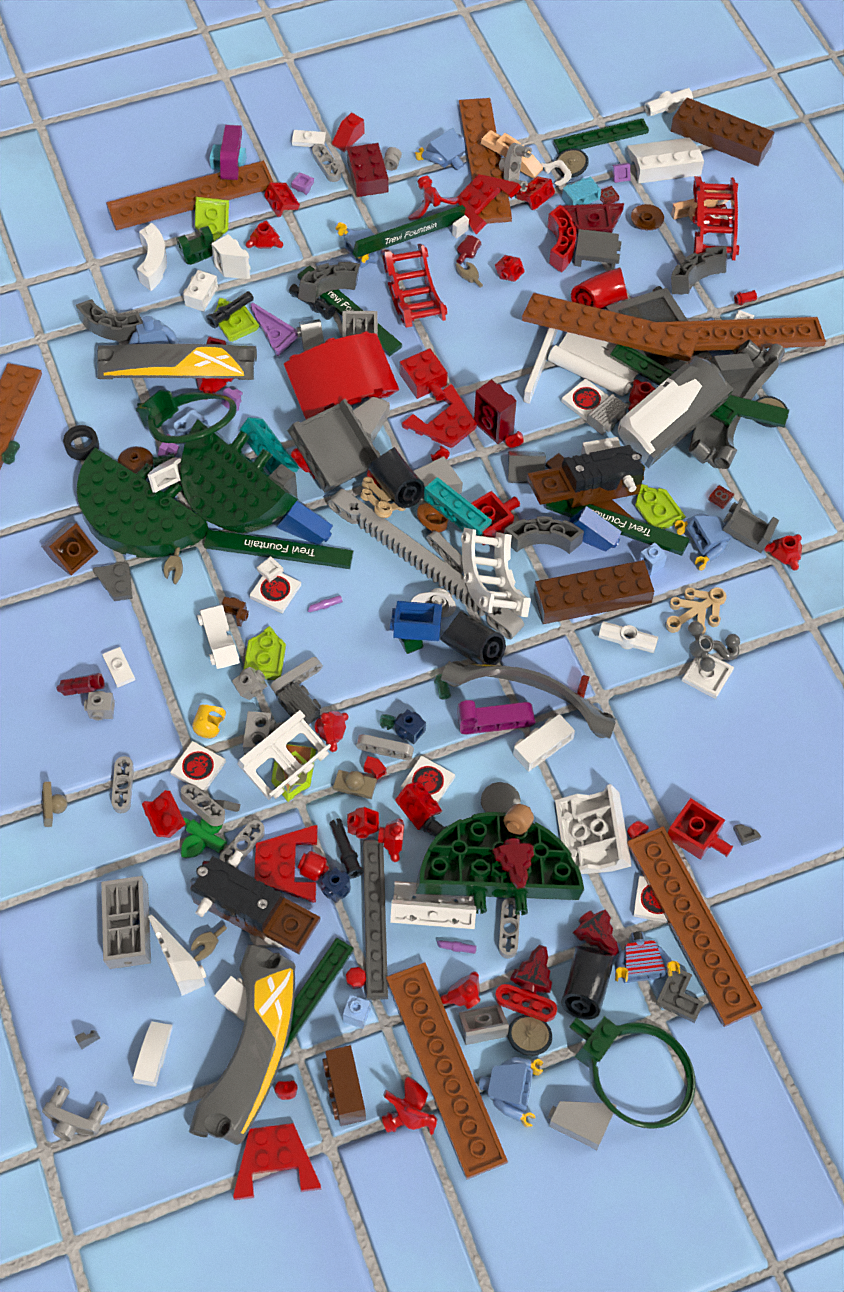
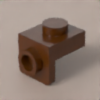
[222,596,249,627]

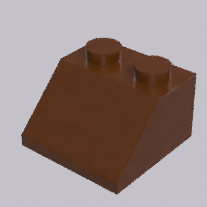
[41,523,99,576]

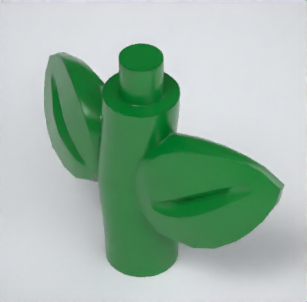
[181,815,227,858]

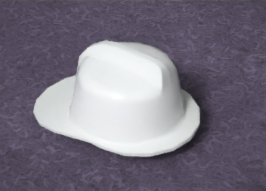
[411,588,456,617]

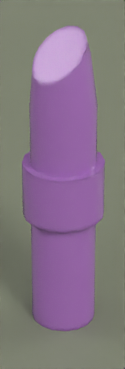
[308,595,343,612]
[437,940,477,954]

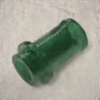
[1,441,20,464]
[153,452,175,468]
[434,674,451,700]

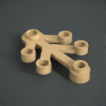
[360,477,406,518]
[666,587,727,636]

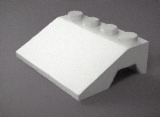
[627,138,704,184]
[555,784,632,874]

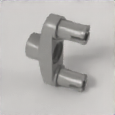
[499,143,532,192]
[42,1086,109,1142]

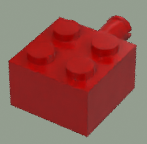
[400,348,448,401]
[471,491,520,546]
[668,798,734,860]

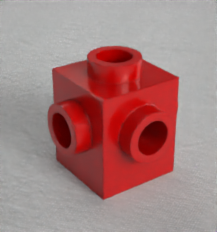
[495,255,525,282]
[347,807,379,839]

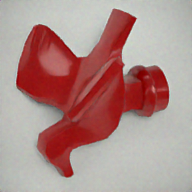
[408,175,459,220]
[382,1077,438,1135]

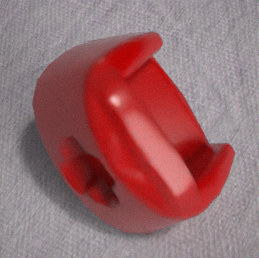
[505,431,524,448]
[431,446,450,461]
[627,821,649,839]
[274,1081,298,1100]

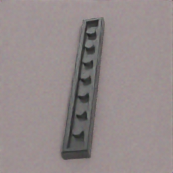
[363,840,388,1000]

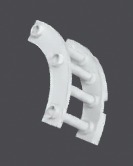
[461,528,531,617]

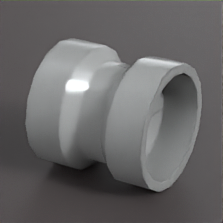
[383,147,402,171]

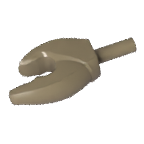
[456,262,483,288]
[163,547,183,585]
[191,925,227,962]

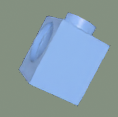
[639,543,667,576]
[343,995,371,1029]

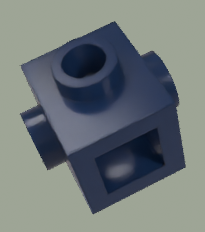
[395,709,426,744]
[321,867,351,903]

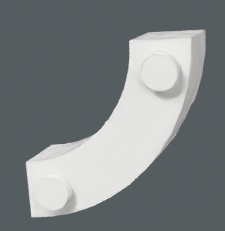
[137,223,167,291]
[197,604,240,669]

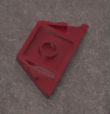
[563,203,624,234]

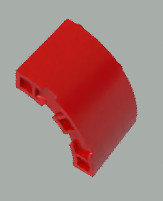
[283,331,399,420]

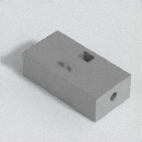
[342,311,378,337]
[101,876,151,969]

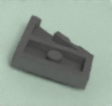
[93,563,133,601]

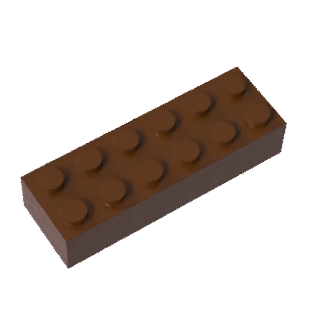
[671,97,775,167]
[533,560,655,624]

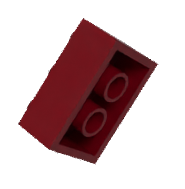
[346,143,389,197]
[474,379,517,444]

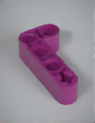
[220,125,242,180]
[457,700,536,735]

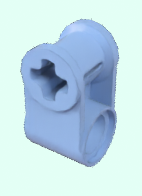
[174,410,208,436]

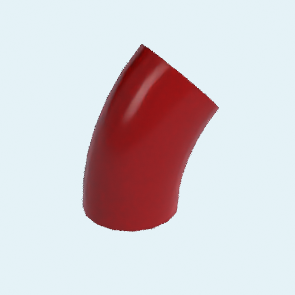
[571,267,628,309]

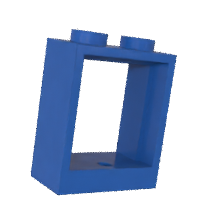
[390,601,442,641]

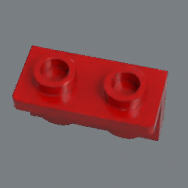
[516,176,555,210]
[264,182,300,217]
[395,782,442,830]
[142,790,186,838]

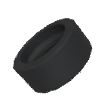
[63,425,99,460]

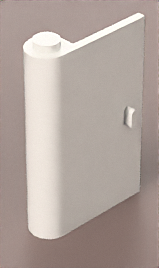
[548,332,638,397]

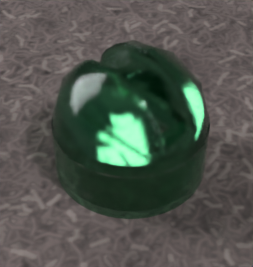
[380,714,396,730]

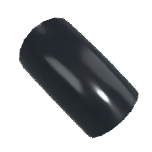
[367,447,425,508]
[439,611,506,665]
[561,946,615,1020]

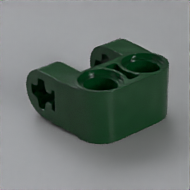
[176,226,214,265]

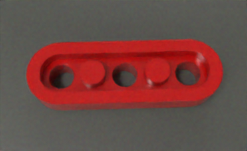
[495,984,557,1022]

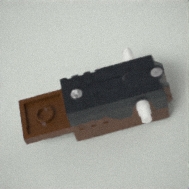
[526,440,645,508]
[190,850,321,954]

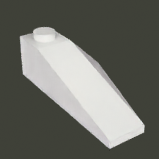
[148,915,207,996]

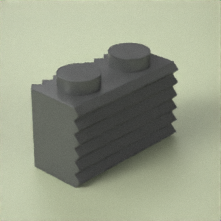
[278,682,321,725]

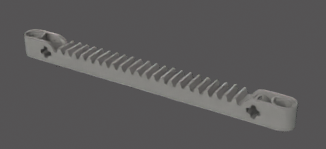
[327,489,524,640]

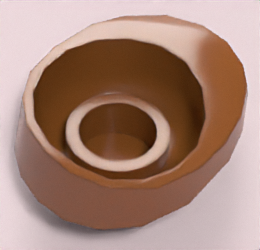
[416,503,448,532]

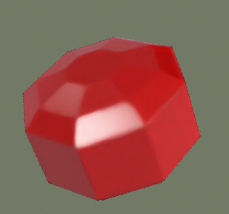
[346,967,366,989]

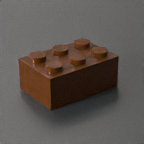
[322,1045,366,1126]

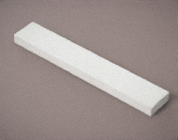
[523,328,558,404]

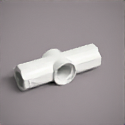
[644,88,693,117]
[598,621,658,653]

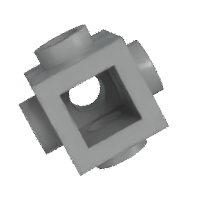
[232,667,267,700]
[84,691,115,721]

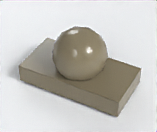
[333,770,377,800]
[42,782,68,827]

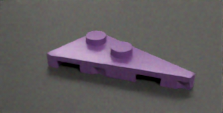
[250,302,298,356]

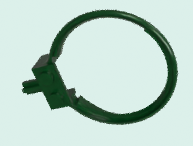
[136,390,237,443]
[569,1016,696,1129]

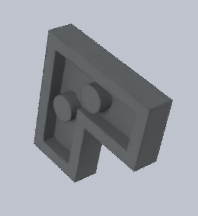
[655,969,704,1023]

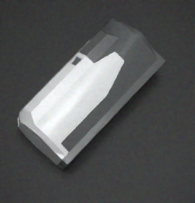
[618,356,734,468]

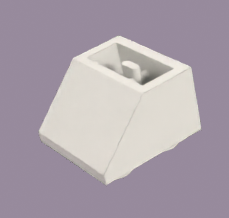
[211,234,251,279]

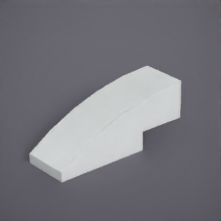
[148,457,182,492]
[133,1021,173,1087]

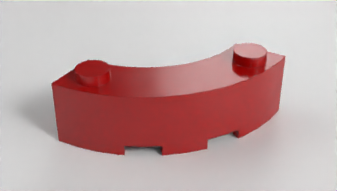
[547,205,576,273]

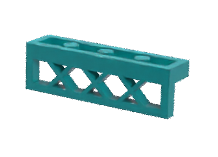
[239,417,299,474]
[424,477,492,536]

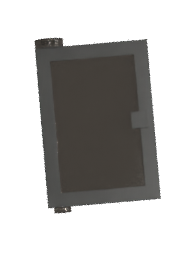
[605,286,712,373]

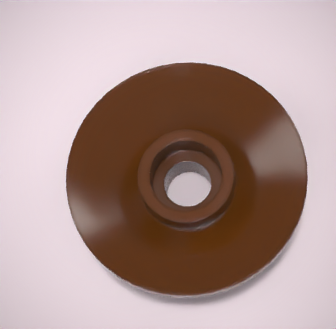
[631,204,664,231]
[118,446,154,474]

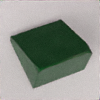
[398,638,424,654]

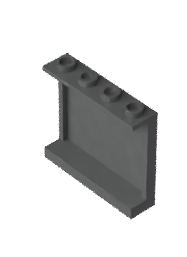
[287,399,380,493]

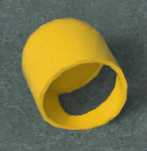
[192,704,226,739]

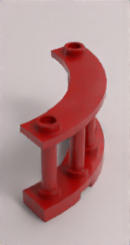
[693,176,739,261]
[381,244,448,328]

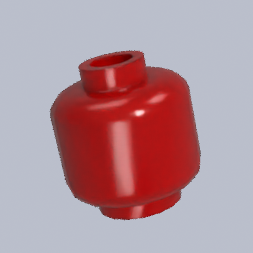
[297,851,329,881]

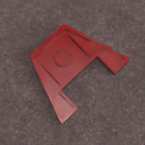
[457,174,522,235]
[402,384,477,448]
[254,825,318,903]
[233,1123,321,1201]

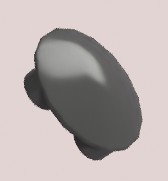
[480,782,521,813]

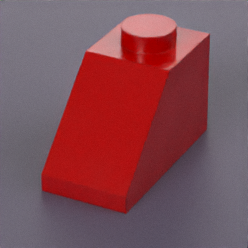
[332,112,365,152]

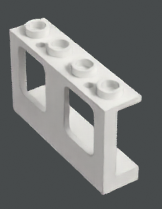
[237,710,331,800]
[390,881,476,929]

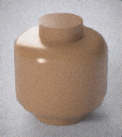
[503,804,534,835]

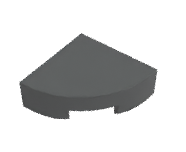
[213,799,241,812]
[733,824,761,846]
[75,1030,100,1050]

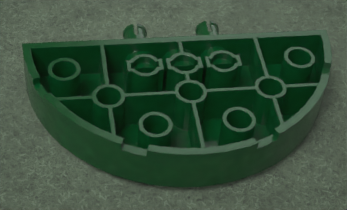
[180,419,298,533]
[77,448,209,558]
[416,812,584,916]

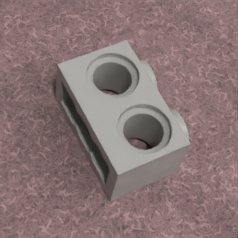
[243,711,276,755]

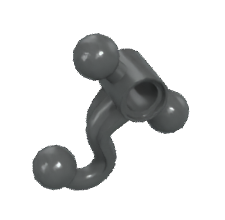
[688,621,740,672]

